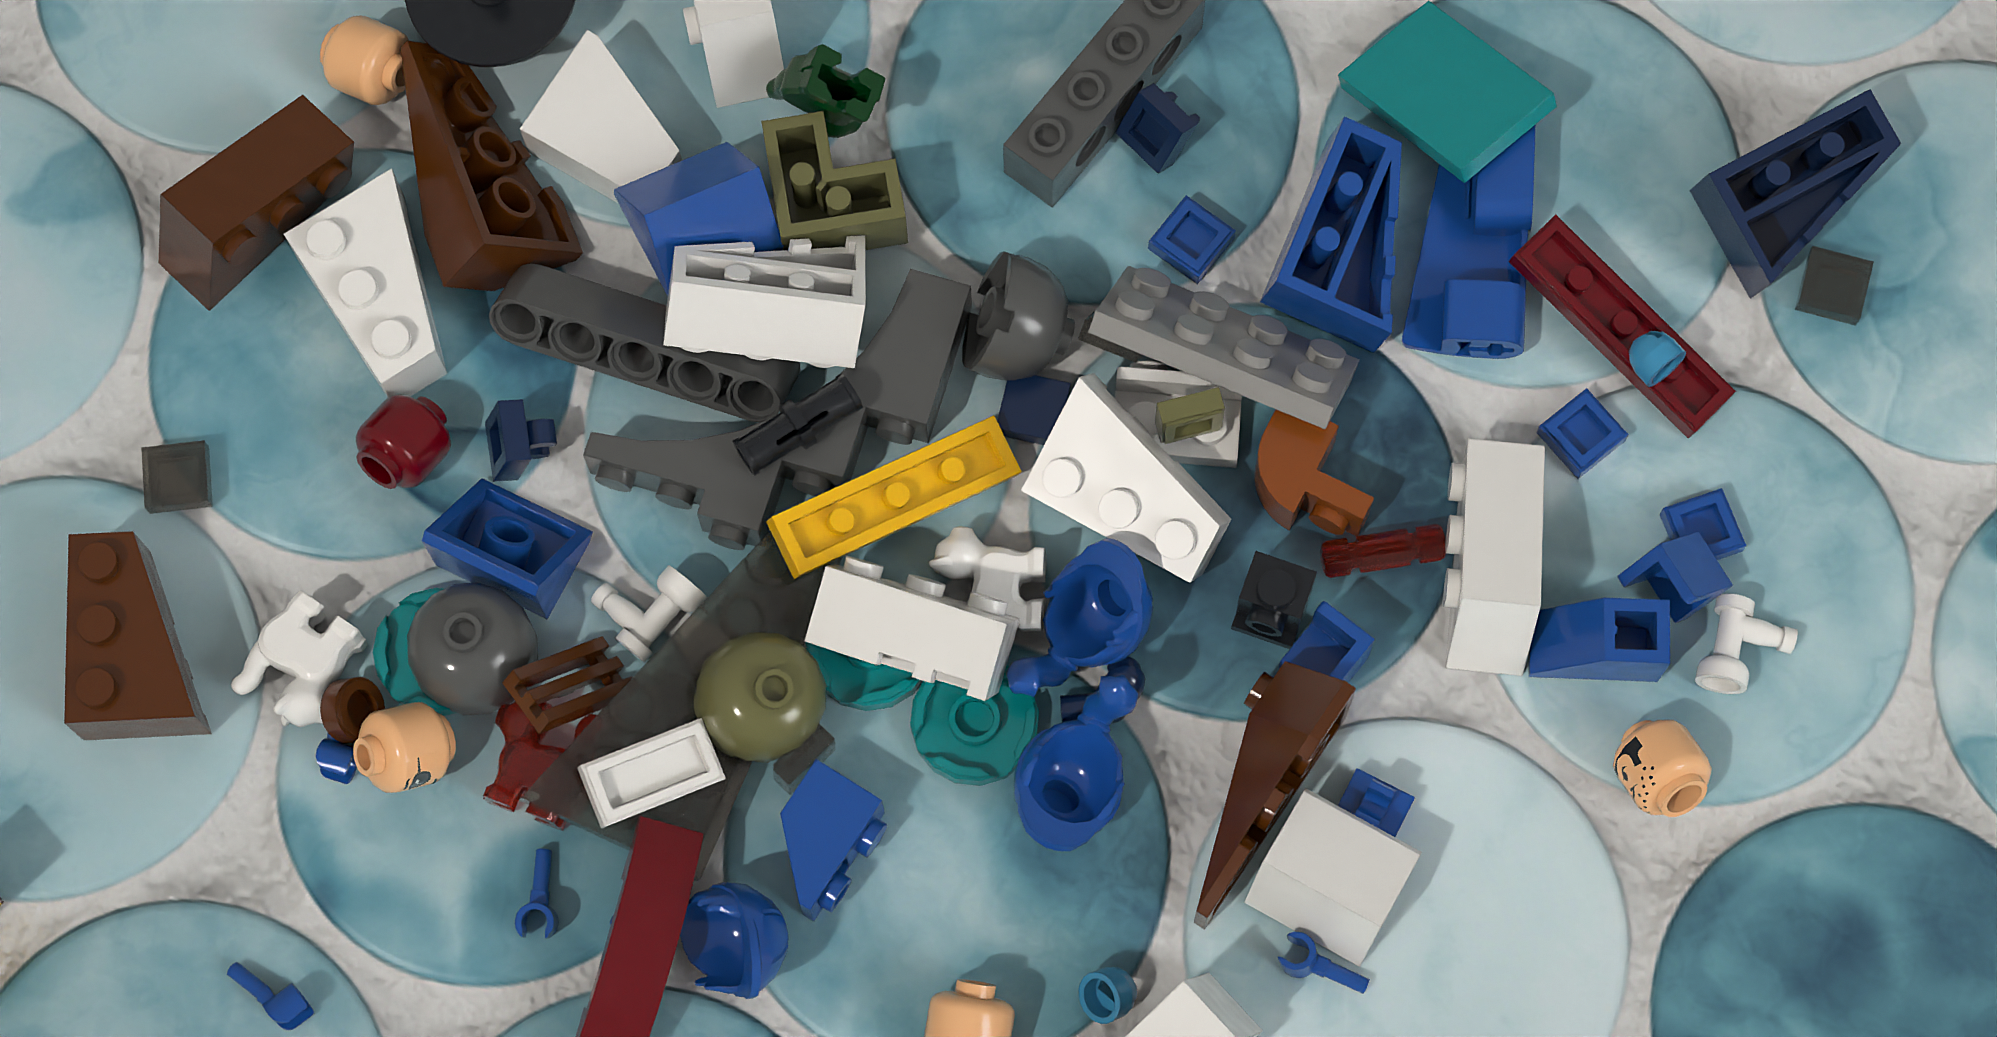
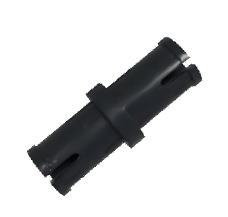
[732,373,863,476]

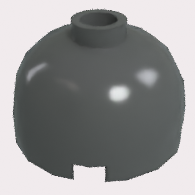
[962,251,1075,381]
[407,583,538,715]

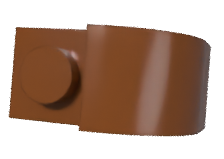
[1255,410,1374,537]

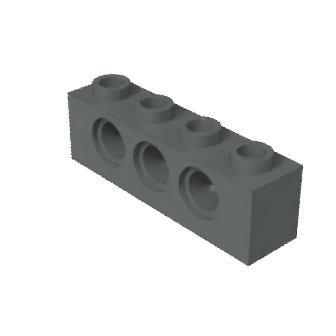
[1003,0,1205,208]

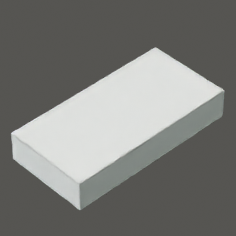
[577,718,726,829]

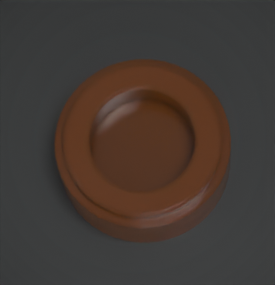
[320,677,385,743]

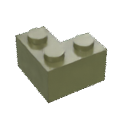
[761,111,908,250]

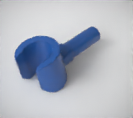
[316,732,357,784]
[515,849,559,939]
[1278,931,1370,994]
[227,962,314,1031]

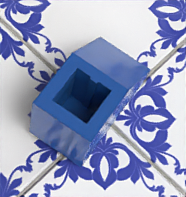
[1529,597,1670,682]
[780,759,887,921]

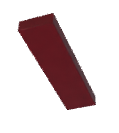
[1508,214,1736,438]

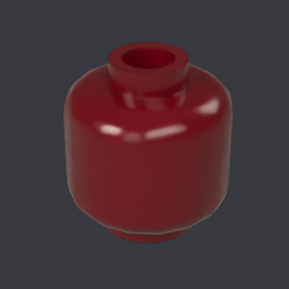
[355,394,451,489]

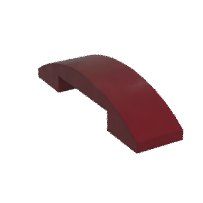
[575,815,704,1037]

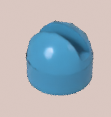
[1629,331,1686,387]
[1079,967,1137,1024]

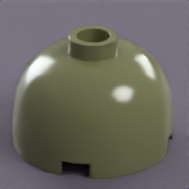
[694,632,826,763]

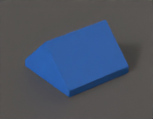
[614,142,783,296]
[422,478,593,620]

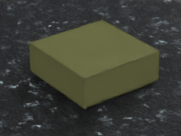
[1155,387,1225,444]

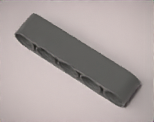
[489,264,800,423]

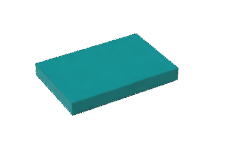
[1338,1,1557,183]

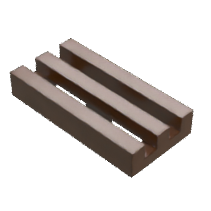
[502,636,639,734]

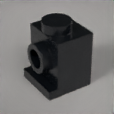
[1231,551,1317,649]

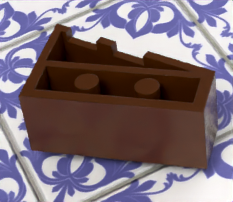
[158,95,354,311]
[64,531,212,740]

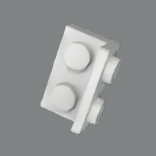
[1115,361,1242,468]

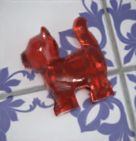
[483,701,603,831]

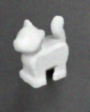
[929,526,1047,632]
[231,590,368,728]

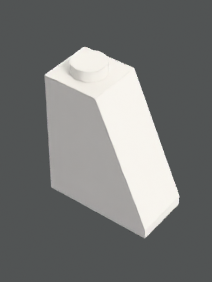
[520,30,682,204]

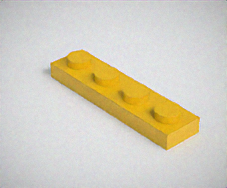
[766,415,1022,579]

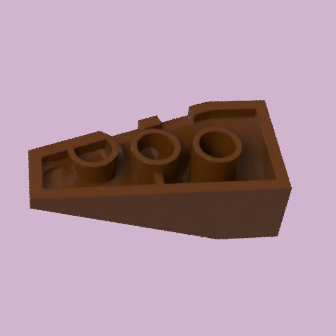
[400,40,583,291]
[1194,661,1356,930]

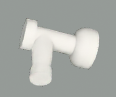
[591,565,707,663]
[1695,594,1798,694]

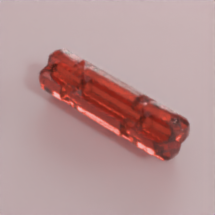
[1320,524,1446,578]

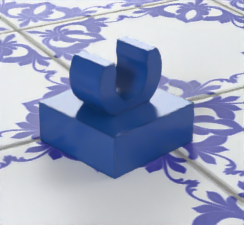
[1338,768,1415,837]

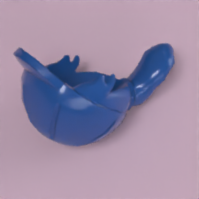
[1005,538,1154,697]
[1014,675,1138,852]
[610,882,789,999]

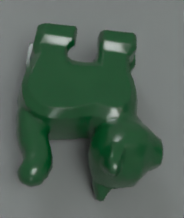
[766,44,885,138]

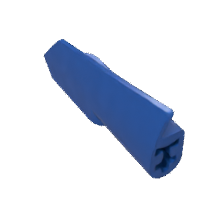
[1402,125,1536,359]

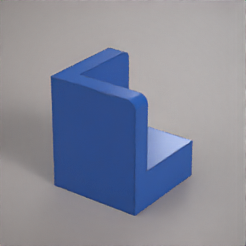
[1617,532,1733,623]
[1278,601,1375,683]

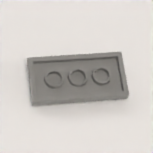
[1088,266,1360,429]

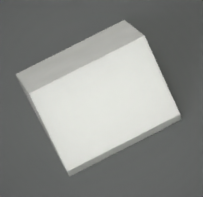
[1244,788,1422,967]

